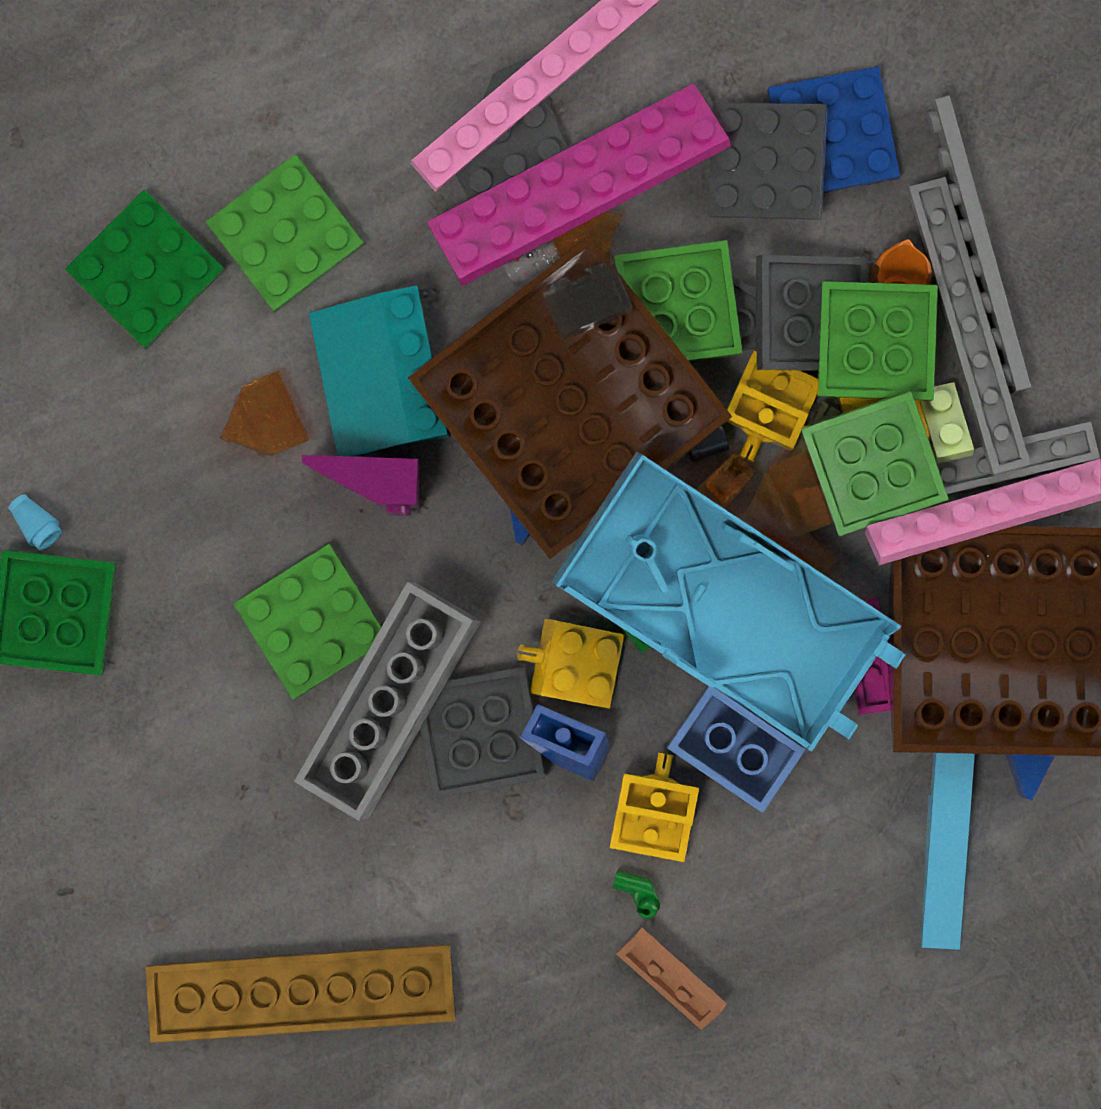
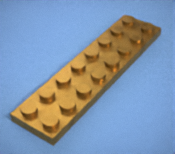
[145,943,455,1043]

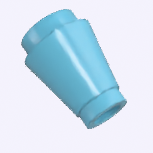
[8,494,62,551]

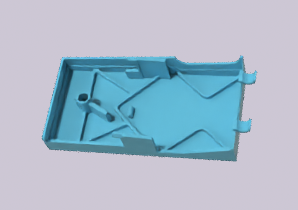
[552,452,906,752]

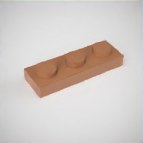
[616,927,727,1030]

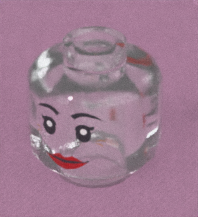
[503,240,561,287]

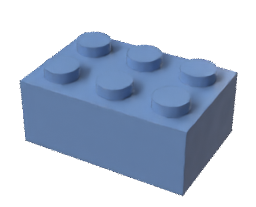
[666,685,806,813]

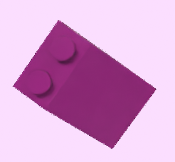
[301,455,421,516]

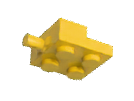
[727,350,818,462]
[517,619,624,709]
[609,752,699,862]

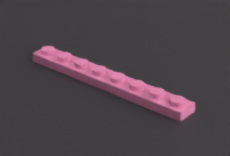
[410,0,660,192]
[865,459,1101,565]

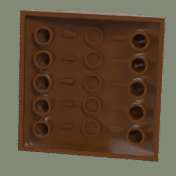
[408,236,732,559]
[888,526,1101,757]

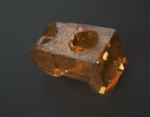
[696,452,757,509]

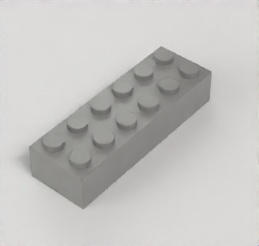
[294,582,481,821]

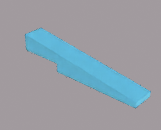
[921,753,975,950]

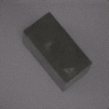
[542,262,633,341]

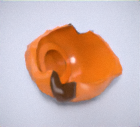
[869,239,934,285]

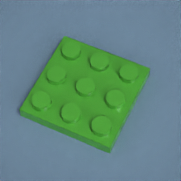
[206,154,364,313]
[614,240,743,362]
[817,281,938,401]
[801,390,949,536]
[233,543,382,700]

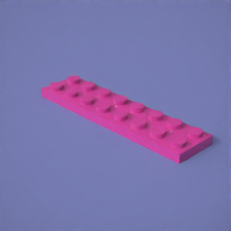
[427,83,731,286]

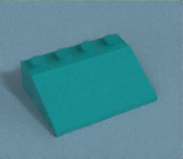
[309,285,449,457]

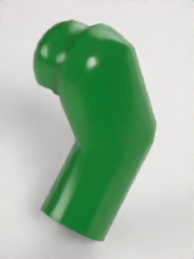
[612,870,660,919]

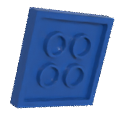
[767,67,900,193]

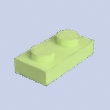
[919,382,974,464]

